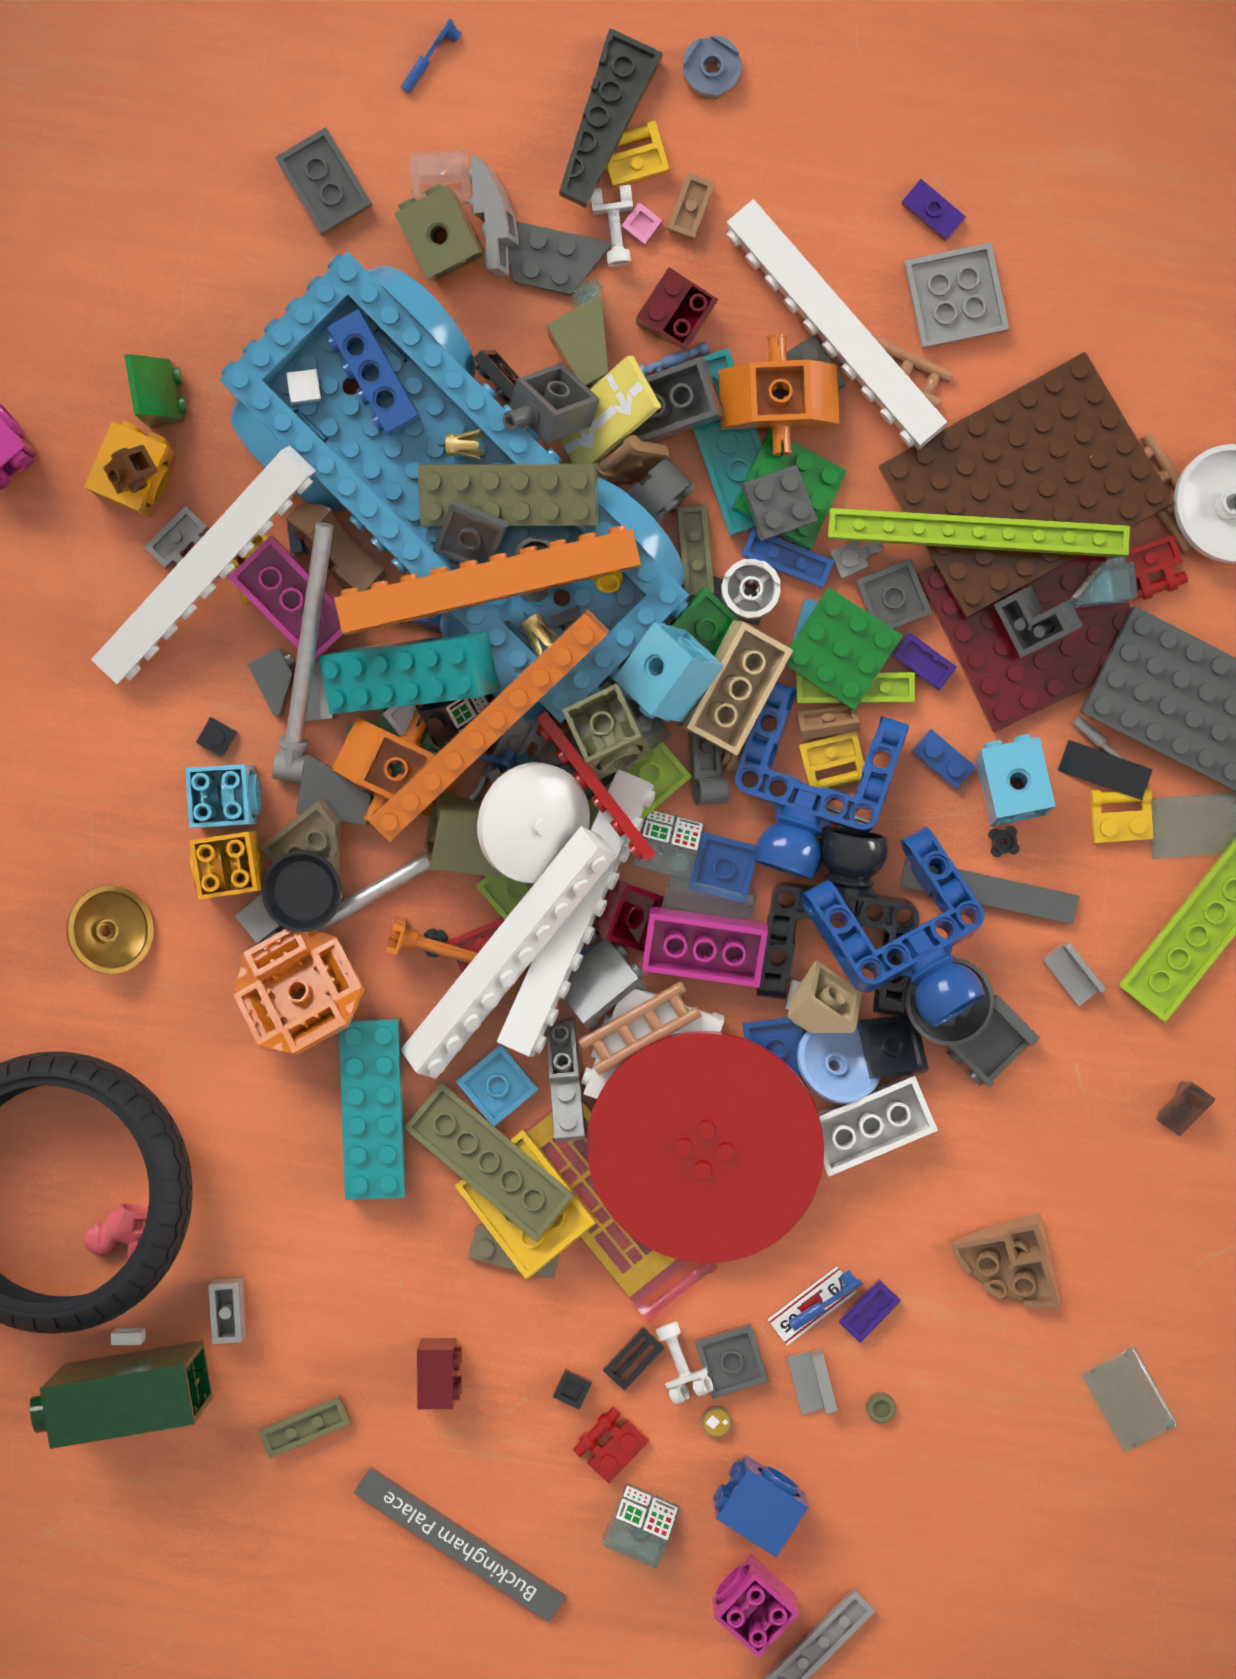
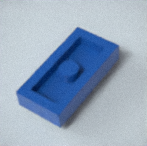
[911,729,976,789]

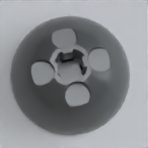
[906,958,994,1046]

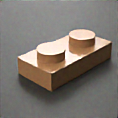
[667,172,715,240]
[797,704,860,740]

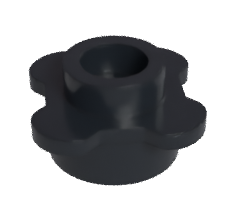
[988,826,1020,857]

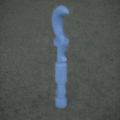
[639,342,709,377]

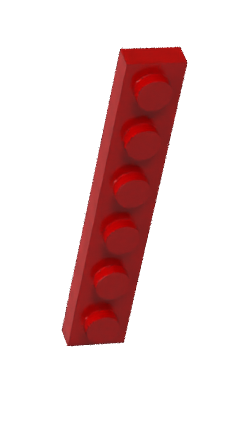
[536,711,657,862]

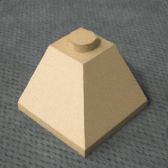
[787,960,862,1033]

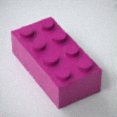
[228,534,342,661]
[642,906,768,988]

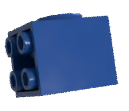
[713,1455,809,1557]

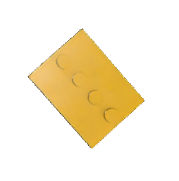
[455,1130,596,1279]

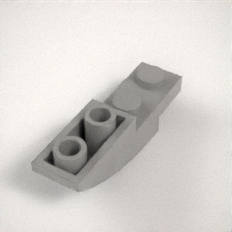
[468,155,519,278]
[546,1020,585,1142]

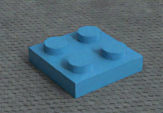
[456,1044,539,1126]

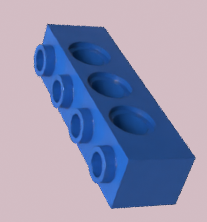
[327,309,421,436]

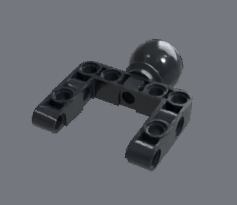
[756,827,919,1016]

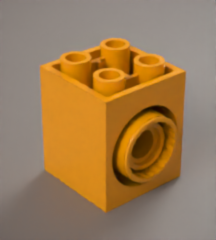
[84,420,177,517]
[189,831,265,900]

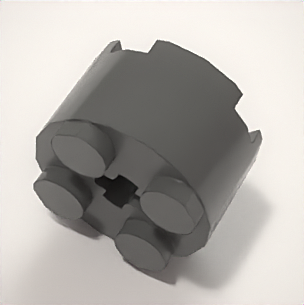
[627,458,696,524]

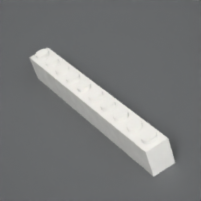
[726,199,947,450]
[91,445,316,684]
[497,770,656,1057]
[401,826,617,1079]

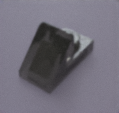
[1156,1081,1215,1136]

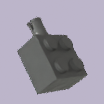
[502,363,600,443]

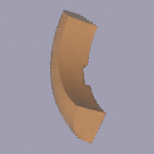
[286,504,385,592]

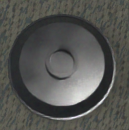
[262,851,342,932]

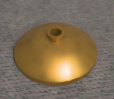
[66,885,154,974]

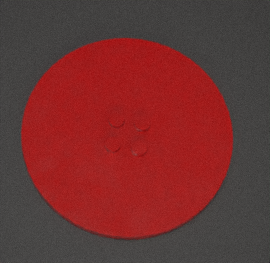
[587,1031,824,1263]

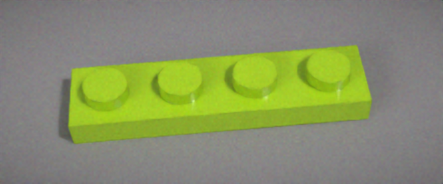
[796,672,915,704]

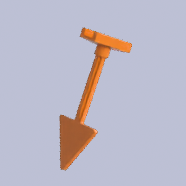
[385,915,532,998]

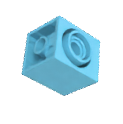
[613,622,724,722]
[975,734,1056,827]
[185,764,261,828]

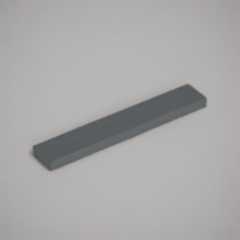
[900,858,1079,924]

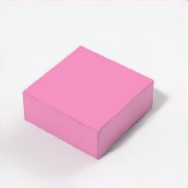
[621,202,663,246]

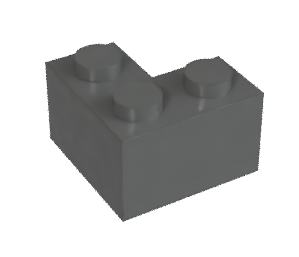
[994,586,1083,658]

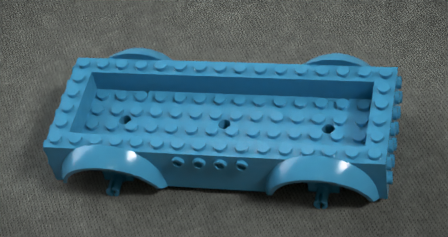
[219,251,689,725]

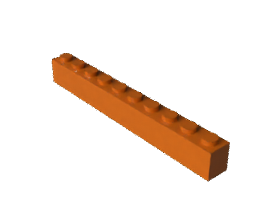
[334,525,641,636]
[368,609,609,842]

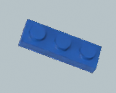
[741,528,834,589]

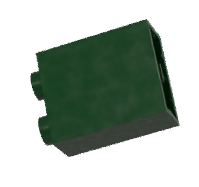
[30,1340,213,1449]

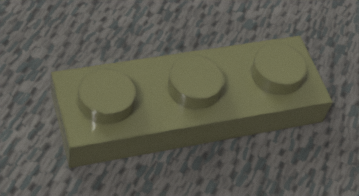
[677,505,715,596]
[258,1395,352,1459]

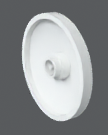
[1174,444,1236,563]
[477,762,590,883]

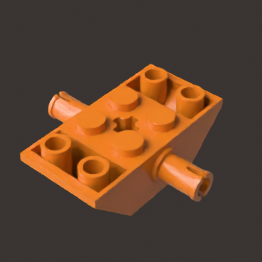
[718,334,840,456]
[332,711,461,821]

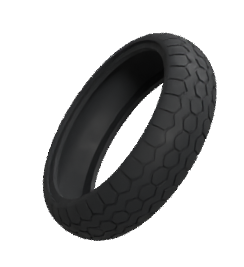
[0,1051,193,1334]

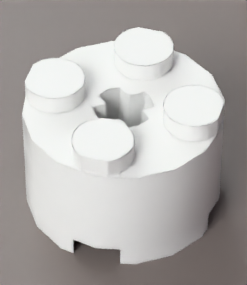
[720,559,781,620]

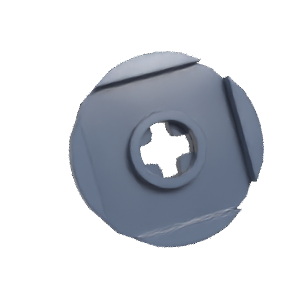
[683,36,741,99]

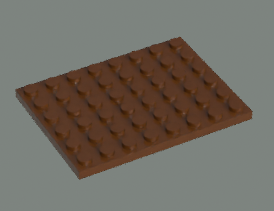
[879,352,1175,619]

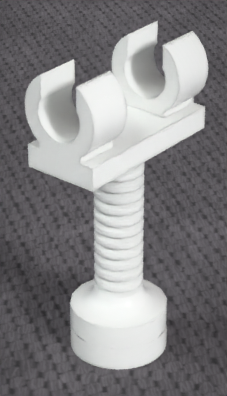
[591,184,633,267]
[655,1321,713,1404]

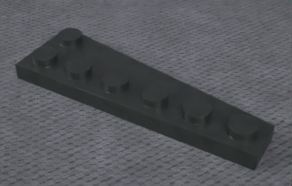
[559,28,663,208]

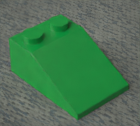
[124,354,188,428]

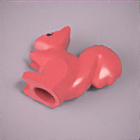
[84,1203,148,1261]

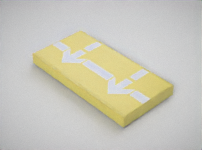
[559,356,661,463]

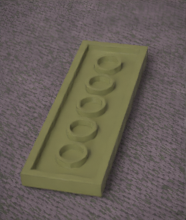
[418,463,599,526]
[404,1083,576,1242]

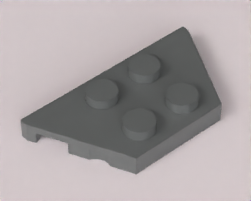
[508,221,611,296]

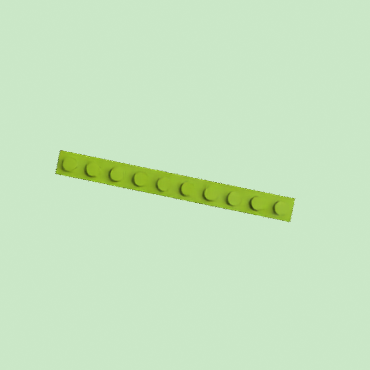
[828,508,1130,558]

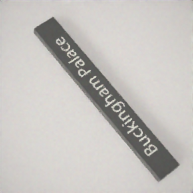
[354,1467,566,1622]

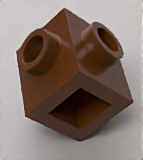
[103,444,158,494]

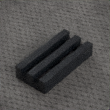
[603,1326,664,1391]

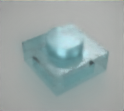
[573,279,603,307]

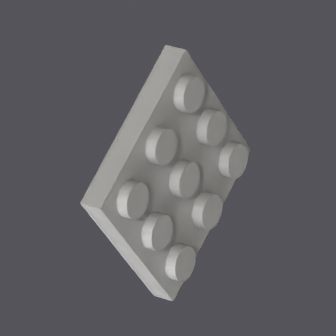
[903,242,1009,349]

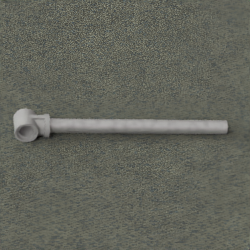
[272,522,334,784]
[315,852,430,932]

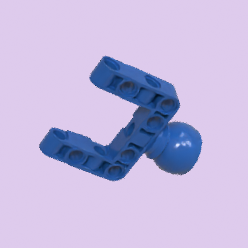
[735,682,909,880]
[801,827,986,1028]

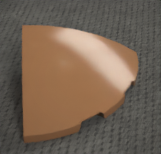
[951,1213,1061,1309]

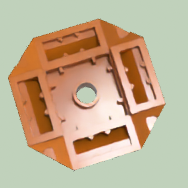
[233,929,365,1056]

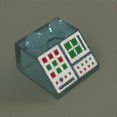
[1070,558,1138,608]
[633,810,705,880]
[602,1483,680,1569]

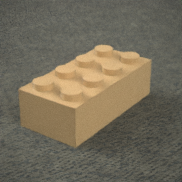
[678,620,793,755]

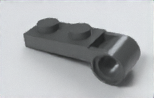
[688,731,729,805]

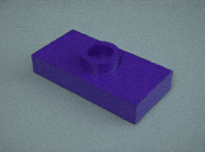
[901,179,966,241]
[891,632,957,691]
[839,1279,901,1343]

